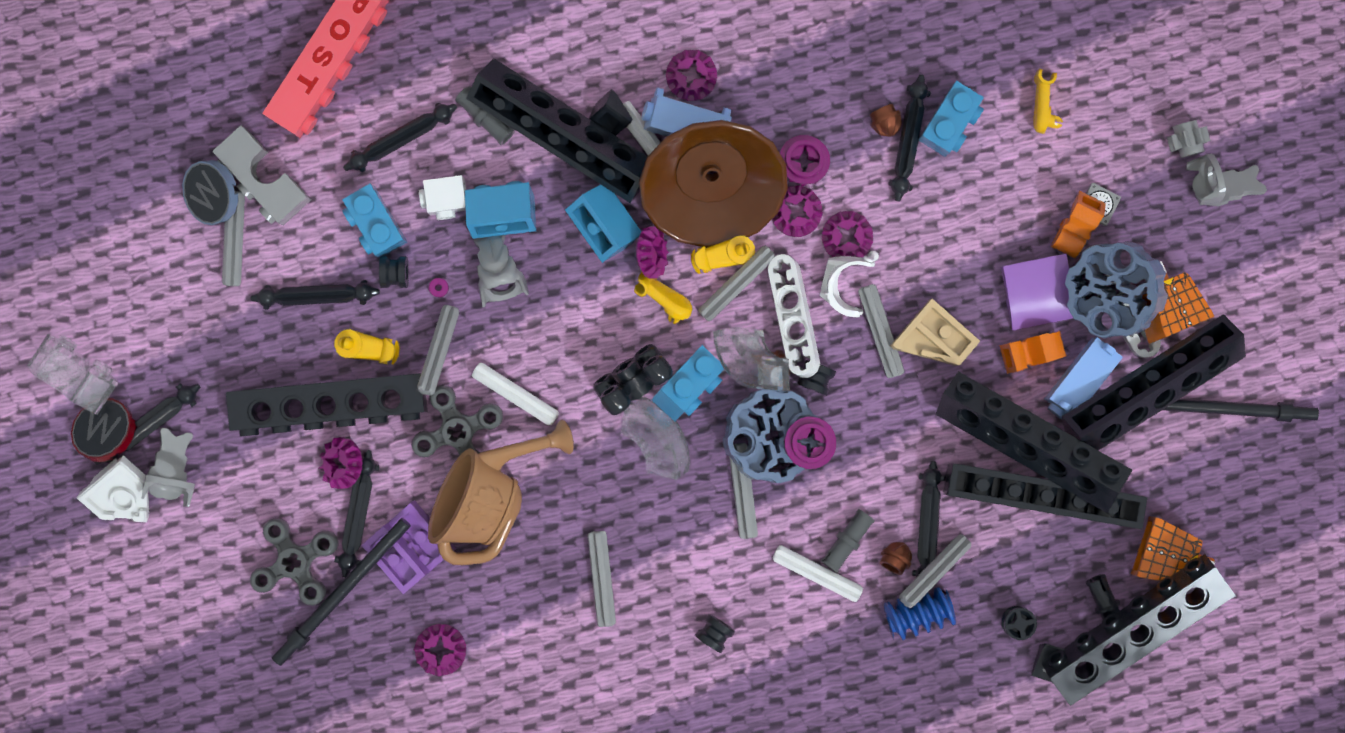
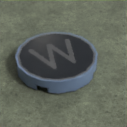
[182,160,238,225]

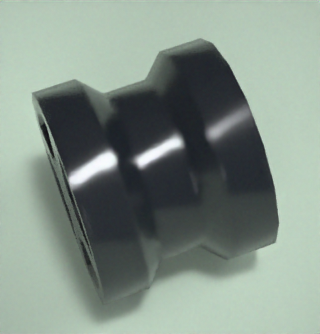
[379,256,409,288]
[797,360,836,396]
[1001,606,1037,640]
[695,614,736,653]

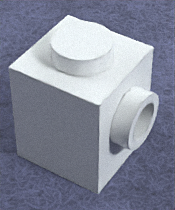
[419,175,466,220]

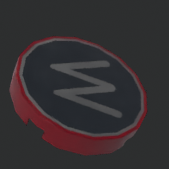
[71,398,136,462]

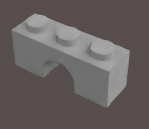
[212,125,312,226]

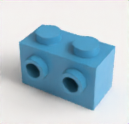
[919,80,984,157]
[465,181,536,239]
[342,183,407,258]
[565,185,642,263]
[651,345,726,422]

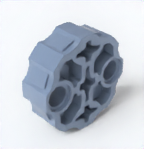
[1065,241,1168,338]
[723,388,818,483]

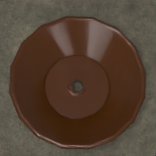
[639,120,788,248]

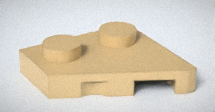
[890,299,980,366]

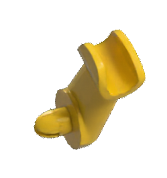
[1033,68,1063,134]
[691,236,755,274]
[634,272,692,324]
[334,329,400,365]

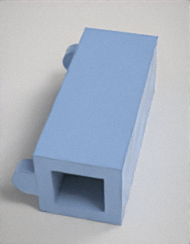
[641,87,732,136]
[1044,337,1123,419]

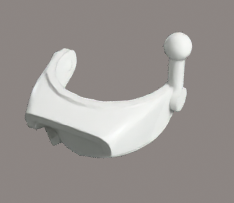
[820,251,879,317]

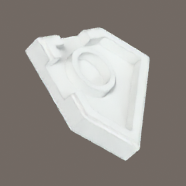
[77,455,149,522]

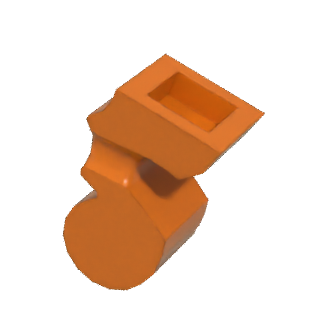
[1051,190,1106,259]
[999,331,1067,374]

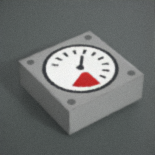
[1086,183,1121,226]

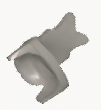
[1186,153,1267,206]
[474,235,529,307]
[141,428,195,507]

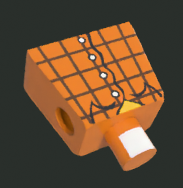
[1142,261,1214,344]
[1131,516,1215,581]

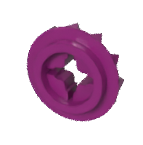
[666,50,717,101]
[780,135,830,187]
[772,185,823,237]
[822,211,873,258]
[636,226,669,279]
[784,417,836,469]
[318,437,362,489]
[414,624,466,677]

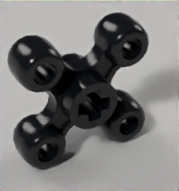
[593,344,673,415]

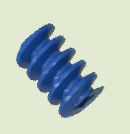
[884,587,956,640]

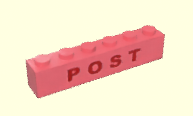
[262,0,389,138]

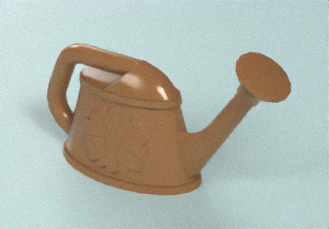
[428,419,574,566]

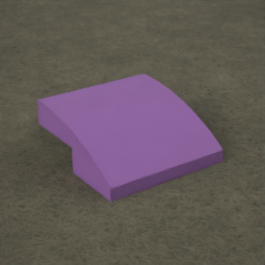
[1001,254,1073,331]
[361,500,456,594]

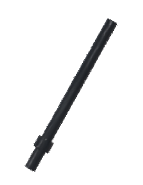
[1162,399,1319,422]
[272,518,411,666]

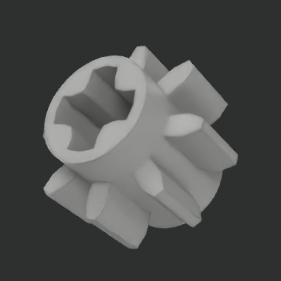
[1167,120,1211,158]

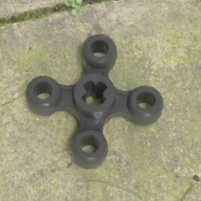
[411,384,503,458]
[250,518,339,606]

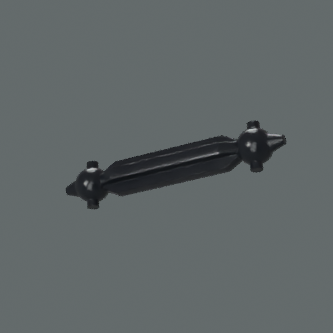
[888,75,931,202]
[343,103,457,172]
[250,280,380,310]
[95,383,201,465]
[334,450,380,578]
[912,461,946,577]

